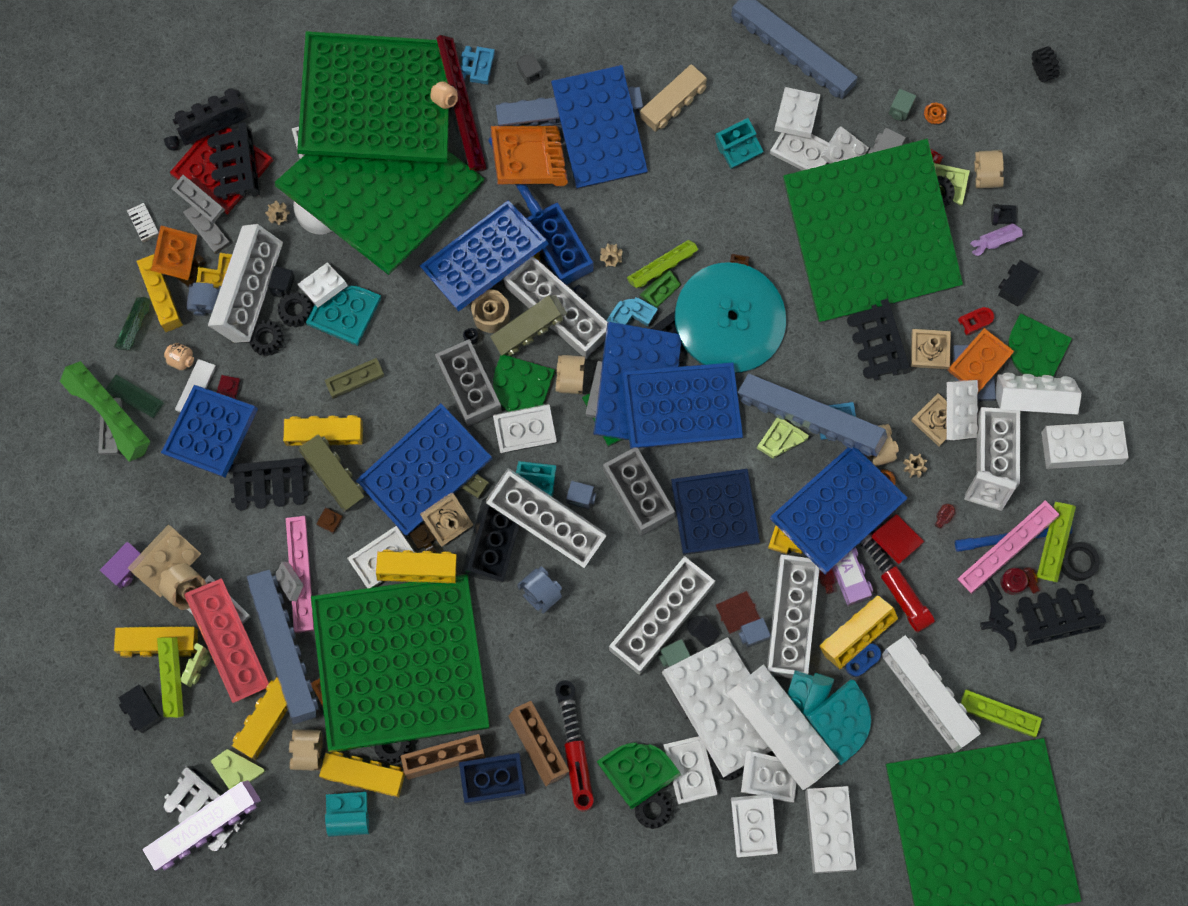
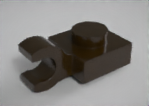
[176,255,207,288]
[410,523,436,553]

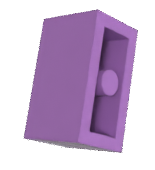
[100,542,141,589]

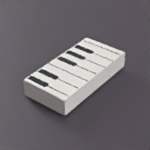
[127,203,159,243]

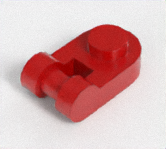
[958,307,994,336]

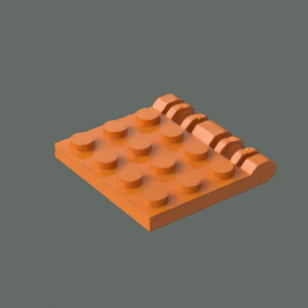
[491,126,568,186]

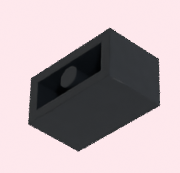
[998,260,1040,307]
[118,684,163,733]

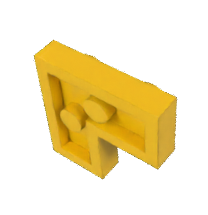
[196,253,232,289]

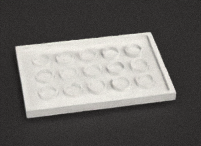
[662,637,772,778]

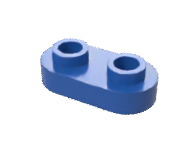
[845,644,881,677]

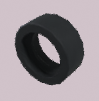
[1061,542,1100,581]

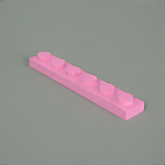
[958,500,1059,594]
[286,516,314,633]

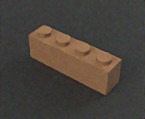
[508,701,569,786]
[401,734,486,780]

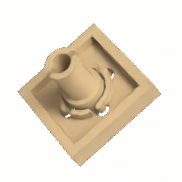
[911,329,951,369]
[911,393,947,446]
[420,492,473,547]

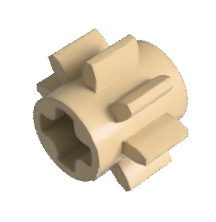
[265,201,290,225]
[600,244,623,267]
[903,454,927,478]

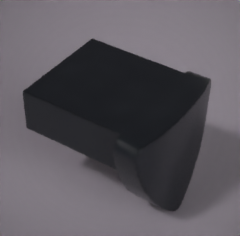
[991,203,1016,226]
[687,616,720,648]

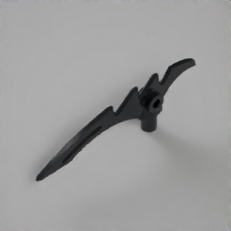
[975,560,1016,652]

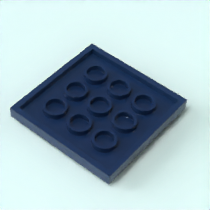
[671,469,760,555]

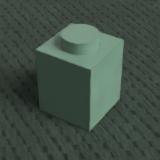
[889,89,916,121]
[658,639,690,667]

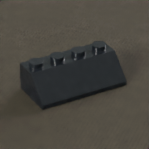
[461,496,519,582]

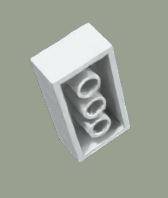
[995,373,1082,414]
[976,407,1020,489]
[1041,421,1129,469]
[805,786,857,874]

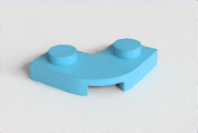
[606,297,658,326]

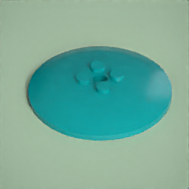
[675,262,786,373]

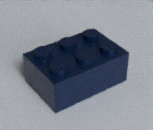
[459,753,526,805]

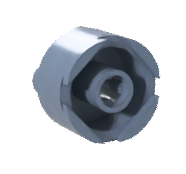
[186,283,221,316]
[517,567,562,614]

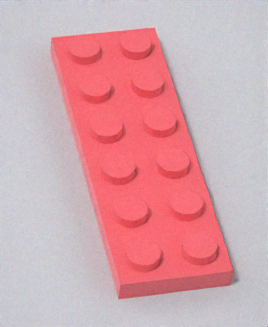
[184,578,269,703]

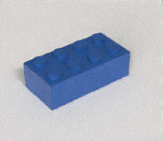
[526,202,594,285]

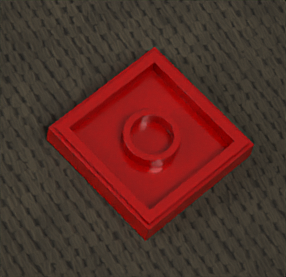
[871,514,924,564]

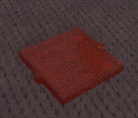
[716,591,760,634]

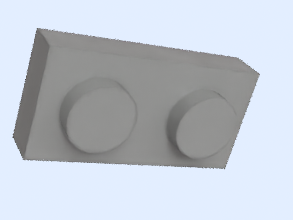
[275,562,304,601]

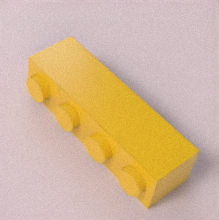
[137,254,183,332]
[283,415,363,446]
[376,550,457,583]
[820,595,898,669]
[114,627,198,658]
[232,677,288,760]
[319,752,405,798]

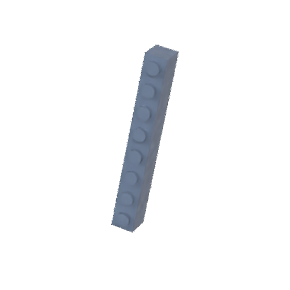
[731,0,857,99]
[496,87,643,126]
[738,373,887,457]
[247,570,319,725]

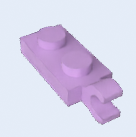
[970,223,1023,256]

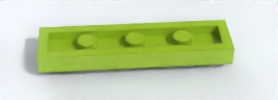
[627,240,698,288]
[1036,502,1076,583]
[157,637,184,718]
[960,690,1042,738]

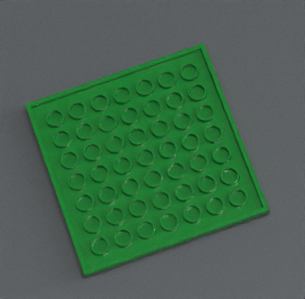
[297,31,448,163]
[782,139,963,322]
[275,150,484,275]
[311,574,490,753]
[885,738,1081,906]

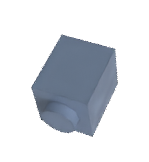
[566,481,597,509]
[738,618,771,648]

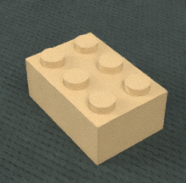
[128,525,201,597]

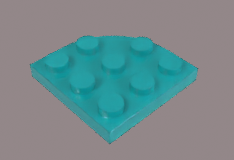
[306,286,382,346]
[806,679,871,765]

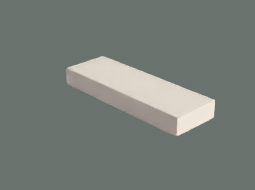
[175,359,216,412]

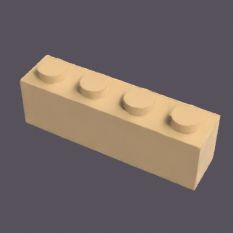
[640,64,707,132]

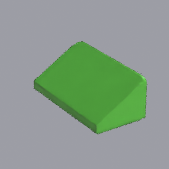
[640,270,681,308]

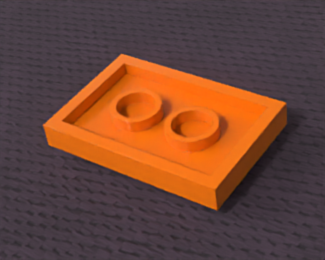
[151,226,197,280]
[948,328,1014,394]

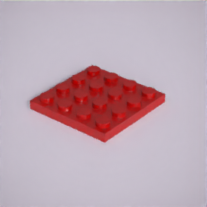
[169,127,273,215]

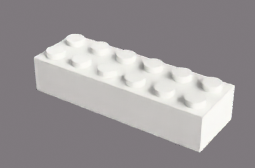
[208,224,283,343]
[504,256,608,359]
[486,468,606,568]
[767,555,819,678]
[609,556,715,675]
[881,635,981,753]
[727,664,839,790]

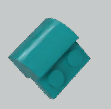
[715,118,764,169]
[516,461,556,497]
[787,670,834,719]
[325,792,369,837]

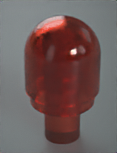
[934,503,956,529]
[1022,567,1040,594]
[819,569,835,594]

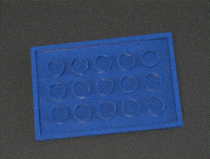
[551,65,648,189]
[420,200,549,312]
[593,322,681,446]
[621,363,743,449]
[356,403,493,537]
[770,447,907,574]

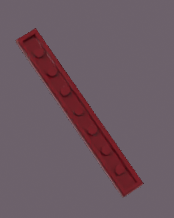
[436,35,486,171]

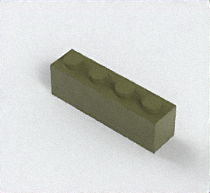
[490,295,567,356]
[298,434,365,512]

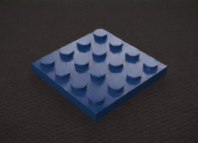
[161,385,258,478]

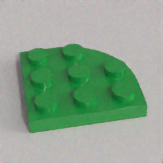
[1008,313,1072,377]
[493,355,555,412]
[597,743,681,810]

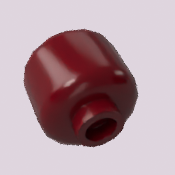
[1000,568,1028,595]

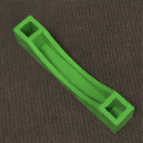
[60,361,150,462]

